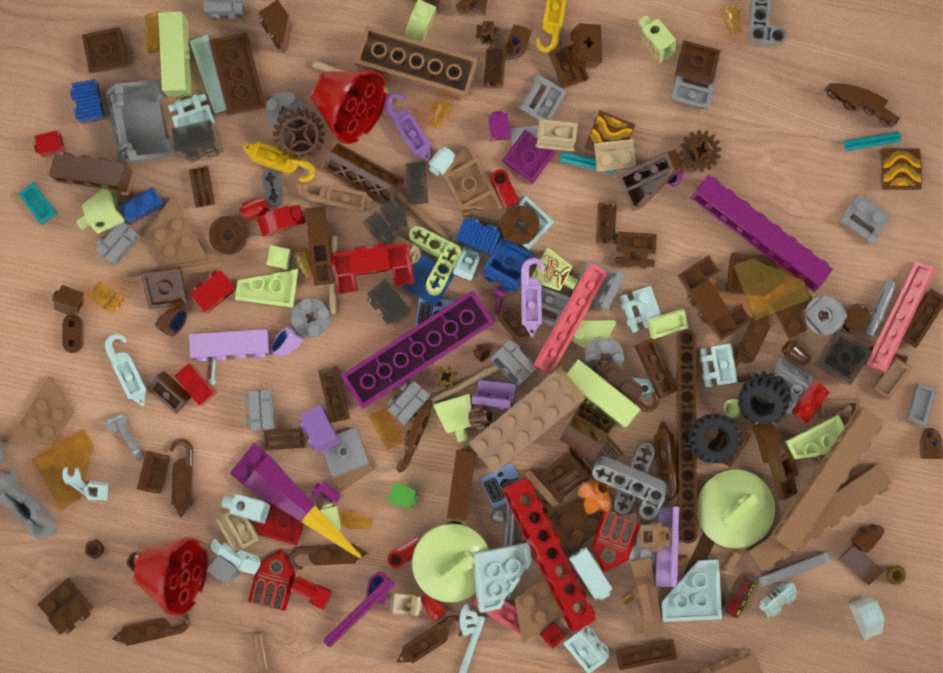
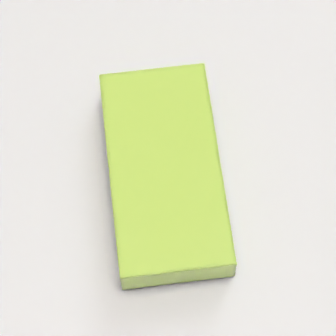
[647,309,688,339]

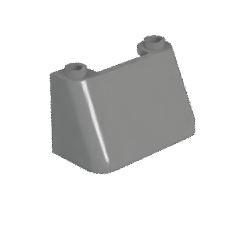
[106,79,176,166]

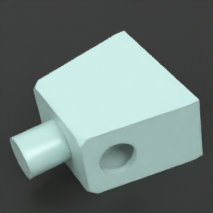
[221,494,270,524]

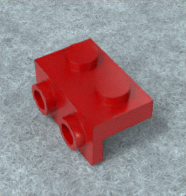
[792,379,830,424]

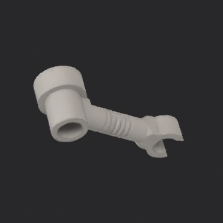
[104,413,145,460]

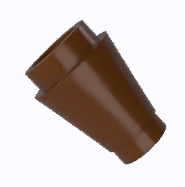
[781,339,811,366]

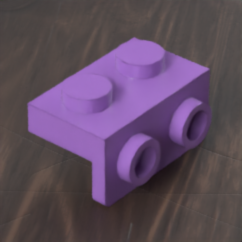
[472,379,517,410]

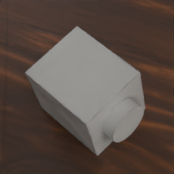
[207,555,239,585]

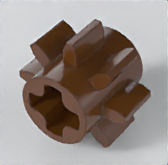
[476,20,500,45]
[468,404,493,430]

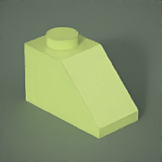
[403,0,436,42]

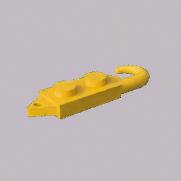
[536,0,567,53]
[242,141,316,182]

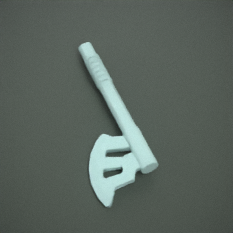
[459,603,486,673]

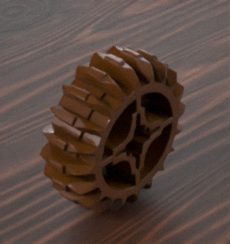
[272,107,325,160]

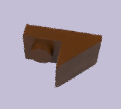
[456,0,488,16]

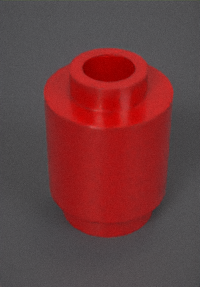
[239,196,270,221]

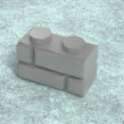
[203,0,245,20]
[95,222,141,265]
[490,340,537,387]
[387,380,430,425]
[244,390,276,431]

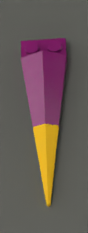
[229,443,361,558]

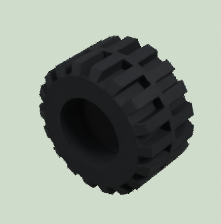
[738,372,791,426]
[688,414,741,464]

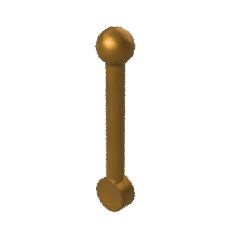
[462,210,500,229]

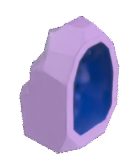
[271,327,304,357]

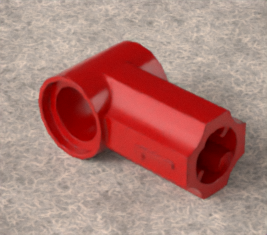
[491,169,520,209]
[387,536,419,568]
[290,576,333,610]

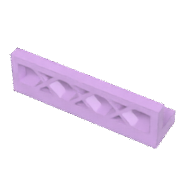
[655,507,679,587]

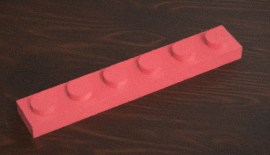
[866,261,935,373]
[533,262,608,375]

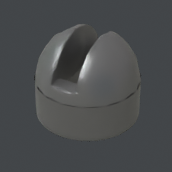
[490,508,504,524]

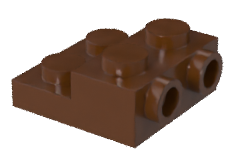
[37,578,94,635]

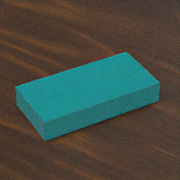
[18,182,58,225]

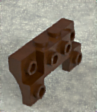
[677,255,752,341]

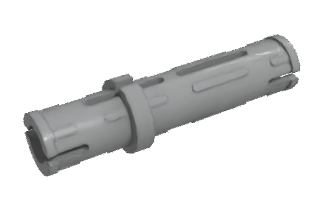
[863,280,897,338]

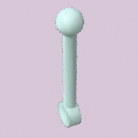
[208,357,216,386]

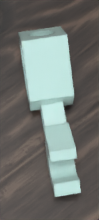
[62,467,109,500]
[210,539,261,575]

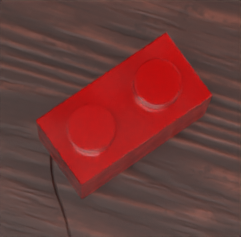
[190,270,236,314]
[174,363,218,406]

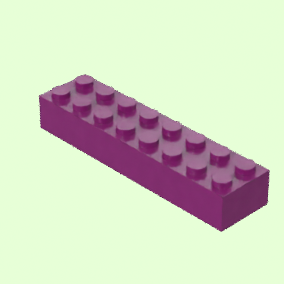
[341,290,494,409]

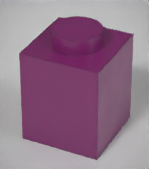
[488,111,511,142]

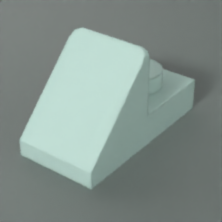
[453,246,483,281]

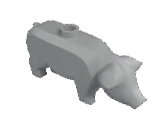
[0,469,57,540]

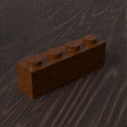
[49,152,133,192]

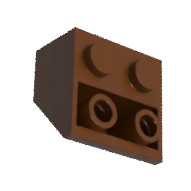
[258,0,293,53]
[559,403,615,461]

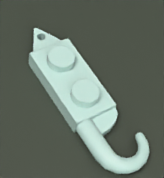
[105,334,148,406]

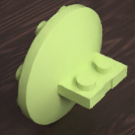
[697,470,775,548]
[412,523,489,602]

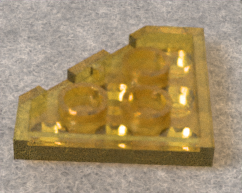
[733,258,811,320]
[32,429,94,510]

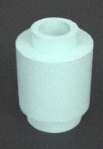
[428,147,456,176]

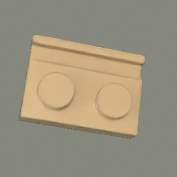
[535,119,578,151]
[594,139,636,172]
[215,505,260,553]

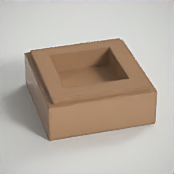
[120,177,135,198]
[722,551,741,572]

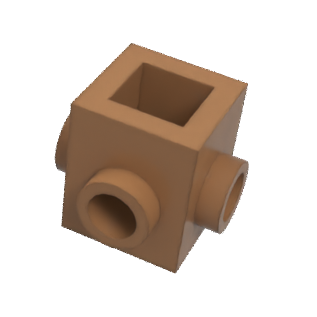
[640,523,671,552]

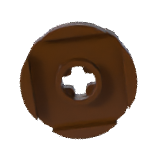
[501,205,540,245]
[209,216,249,255]

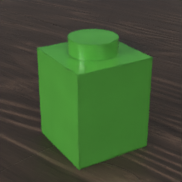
[387,482,418,509]

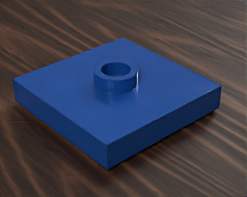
[402,254,455,307]

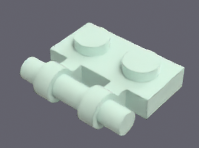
[168,93,216,136]
[619,286,661,333]
[698,343,738,388]

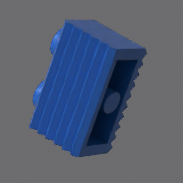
[70,79,105,124]
[119,187,165,224]
[455,217,500,256]

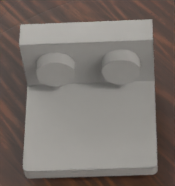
[572,260,625,312]
[758,357,813,415]

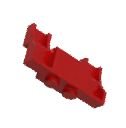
[330,243,415,294]

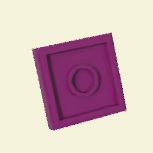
[502,130,556,184]

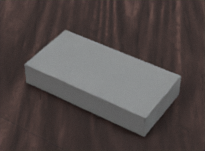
[906,383,937,426]

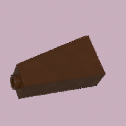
[446,448,476,526]

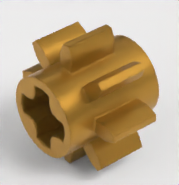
[435,366,459,390]

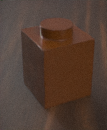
[52,285,84,318]
[842,303,870,334]

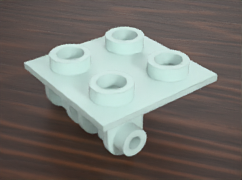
[758,581,798,618]

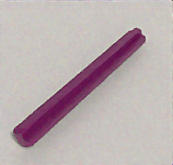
[323,578,395,647]

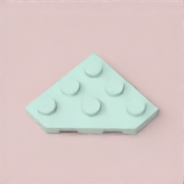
[472,543,532,613]
[661,559,722,622]

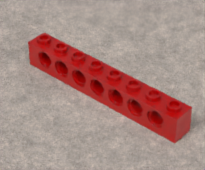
[501,477,597,631]

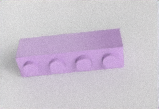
[189,329,271,362]

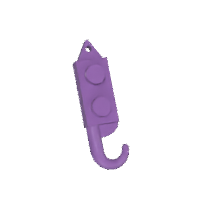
[385,93,431,162]

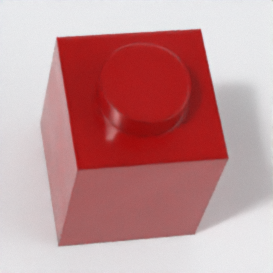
[33,130,66,158]

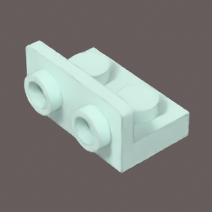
[563,626,610,673]

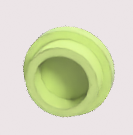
[724,398,741,418]

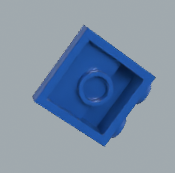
[482,237,535,292]

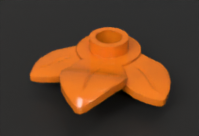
[577,479,612,514]

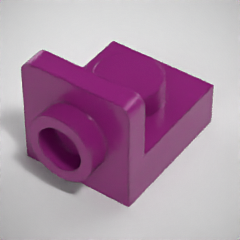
[311,482,343,503]

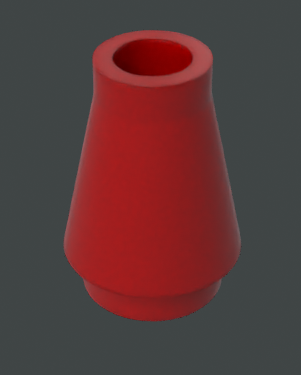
[421,594,447,622]

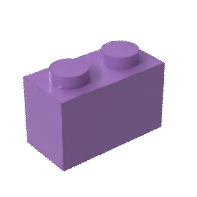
[300,404,340,454]

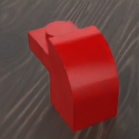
[257,205,306,237]

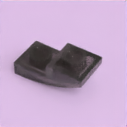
[405,162,429,205]

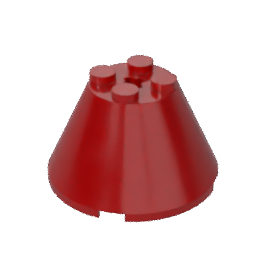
[310,70,387,144]
[133,537,208,617]

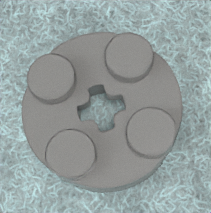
[265,92,304,132]
[806,295,847,335]
[291,298,330,337]
[584,337,624,374]

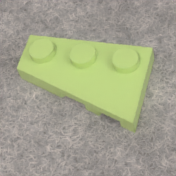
[235,269,299,308]

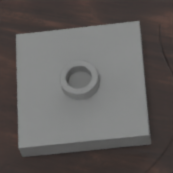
[324,427,369,478]

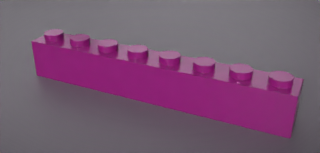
[690,175,833,292]

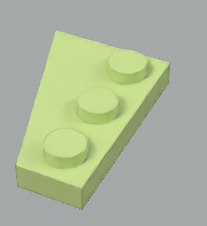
[785,415,844,459]

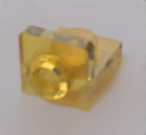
[89,281,124,313]

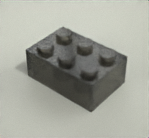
[172,120,224,163]

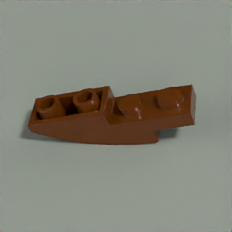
[824,83,900,128]
[306,206,334,286]
[753,423,798,500]

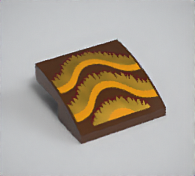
[584,110,635,152]
[880,148,922,190]

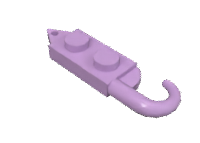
[521,258,545,337]

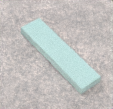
[189,35,226,114]

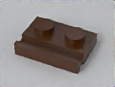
[548,44,589,89]

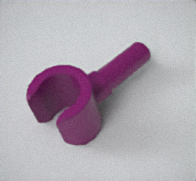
[493,286,506,314]

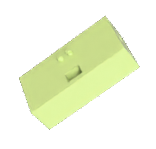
[158,12,192,98]
[566,359,640,428]

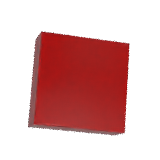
[539,621,567,649]

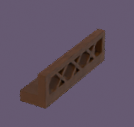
[323,143,405,206]

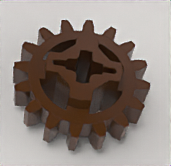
[679,130,722,173]

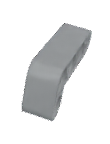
[747,0,787,48]
[592,456,667,520]

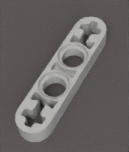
[613,443,655,514]
[757,550,832,587]

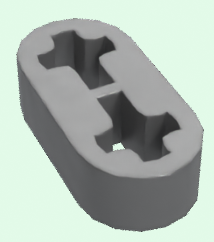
[262,169,284,207]

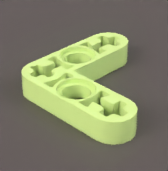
[408,226,461,295]

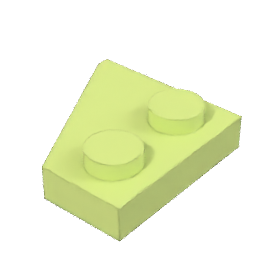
[571,320,616,355]

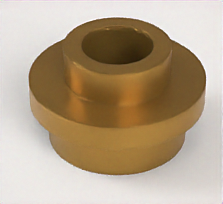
[886,565,906,585]

